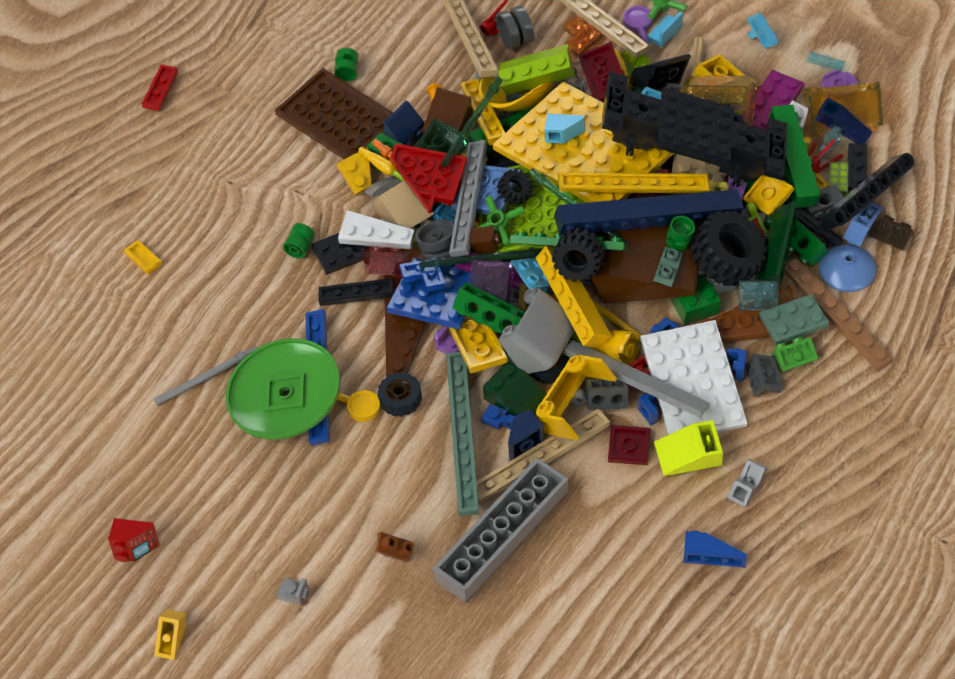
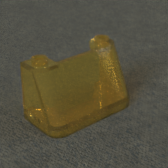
[803,82,884,136]

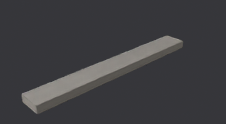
[449,140,487,257]
[562,340,710,417]

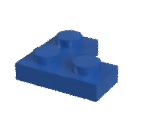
[400,258,446,292]

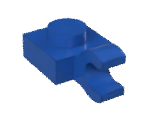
[481,404,515,430]

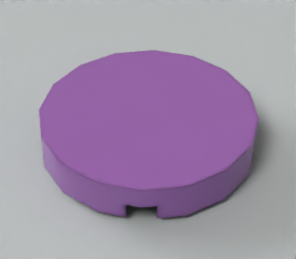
[821,70,857,101]

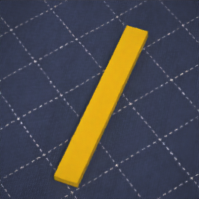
[558,172,710,193]

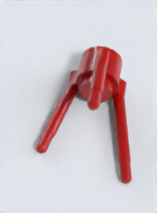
[479,0,508,36]
[808,139,843,173]

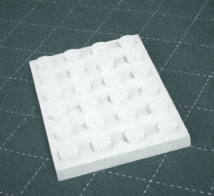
[640,320,747,435]

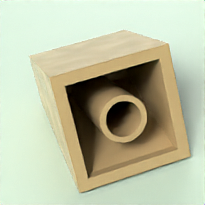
[372,181,434,232]

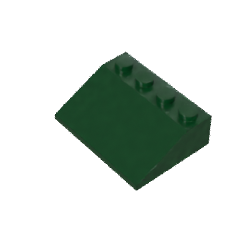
[755,202,796,290]

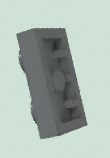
[746,354,783,397]

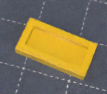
[124,240,162,275]

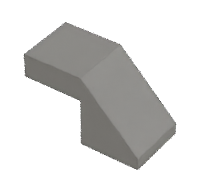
[728,459,768,507]

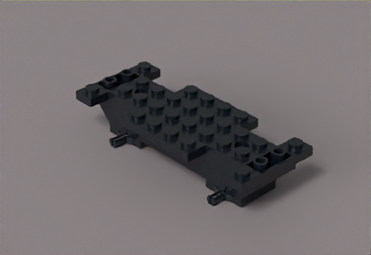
[602,71,787,187]

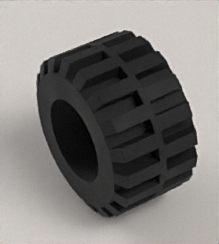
[552,228,604,282]

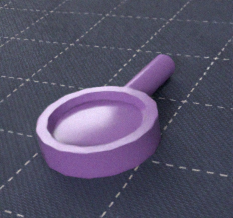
[623,6,653,44]

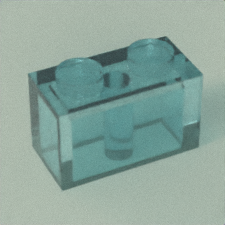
[738,281,779,310]

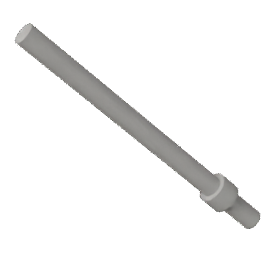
[154,346,258,406]

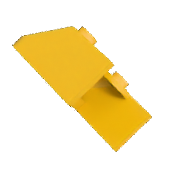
[535,355,617,441]

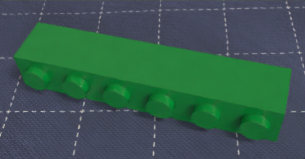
[768,105,821,208]

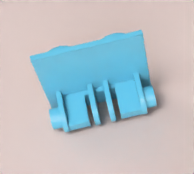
[511,257,552,294]

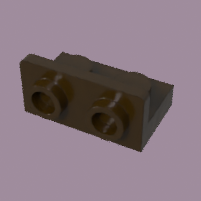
[868,215,914,251]

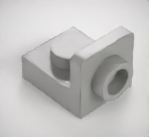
[277,578,310,606]

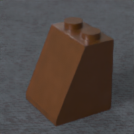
[422,87,473,152]

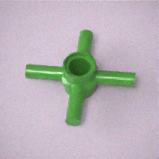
[648,0,687,20]
[476,196,525,246]

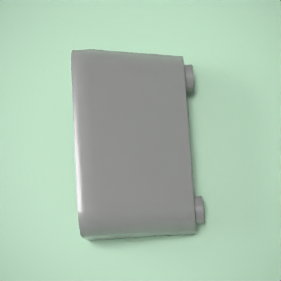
[498,288,574,374]

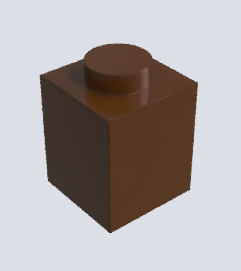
[470,226,501,254]

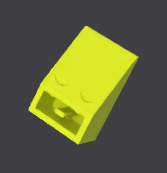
[654,420,723,476]

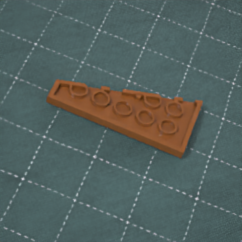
[691,282,798,343]

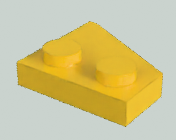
[336,148,371,196]

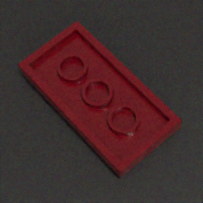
[578,42,629,103]

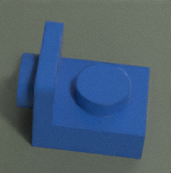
[727,348,747,381]
[638,393,659,426]

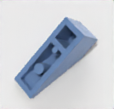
[843,202,883,247]

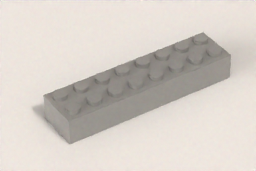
[433,458,569,603]

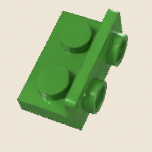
[771,336,819,373]

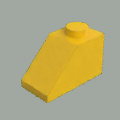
[154,609,187,660]

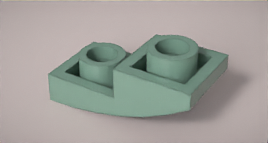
[653,247,683,287]

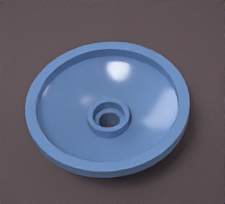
[819,244,876,292]

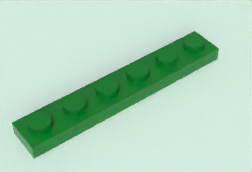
[510,232,627,251]

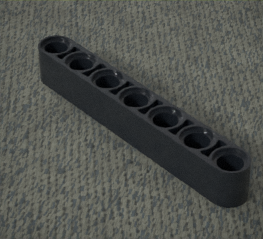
[822,153,914,229]

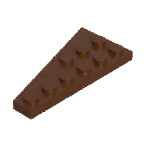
[384,274,427,376]

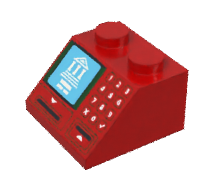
[108,518,160,562]

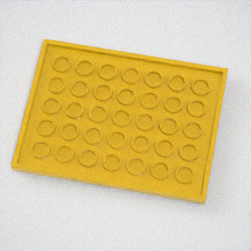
[493,82,674,202]

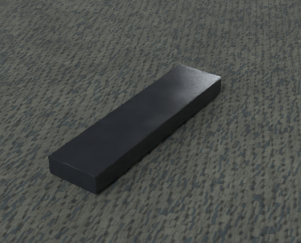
[319,278,394,306]

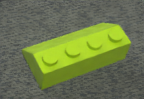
[498,44,575,96]

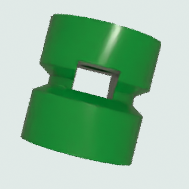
[334,48,359,82]
[665,216,695,251]
[283,223,315,259]

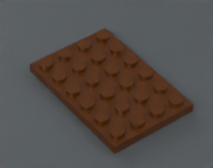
[275,68,393,159]

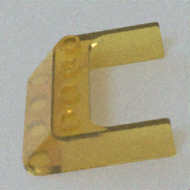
[680,76,757,126]

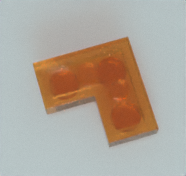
[564,16,602,57]

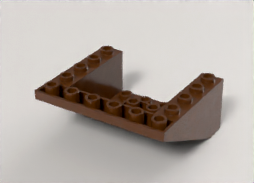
[591,193,703,304]

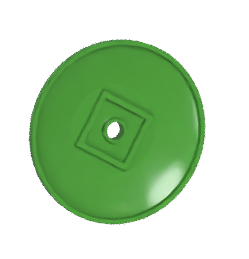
[226,338,340,440]

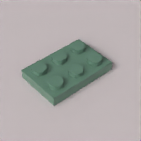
[759,294,829,345]

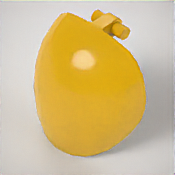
[479,77,555,112]

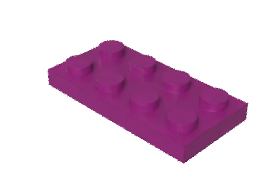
[741,70,804,130]

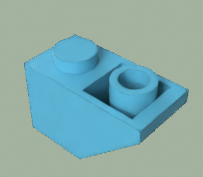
[544,114,585,144]

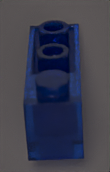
[816,97,873,144]

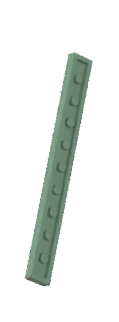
[446,352,480,517]

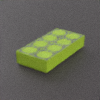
[829,162,848,196]

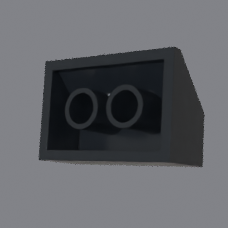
[629,54,691,93]

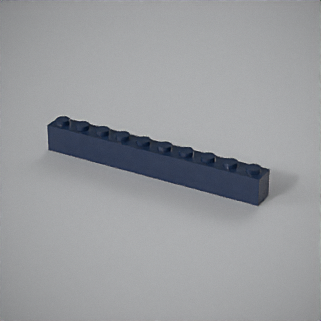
[554,190,744,235]

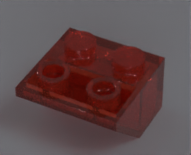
[363,246,407,276]

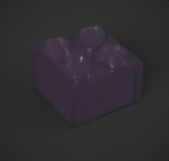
[470,260,514,304]

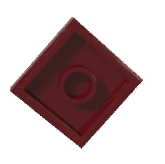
[608,425,651,465]

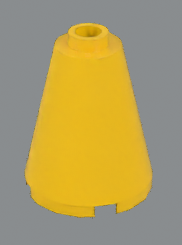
[589,330,640,365]

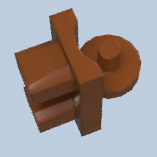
[375,532,414,562]

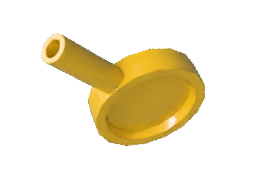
[337,390,380,422]

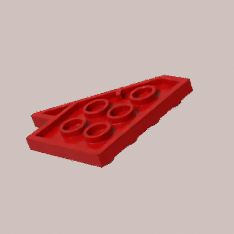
[390,143,467,214]

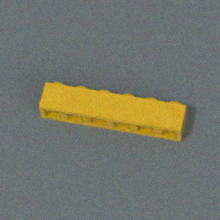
[535,246,611,348]

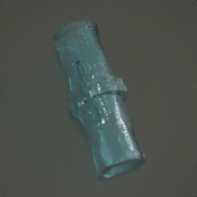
[807,51,845,72]

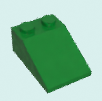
[670,275,721,326]

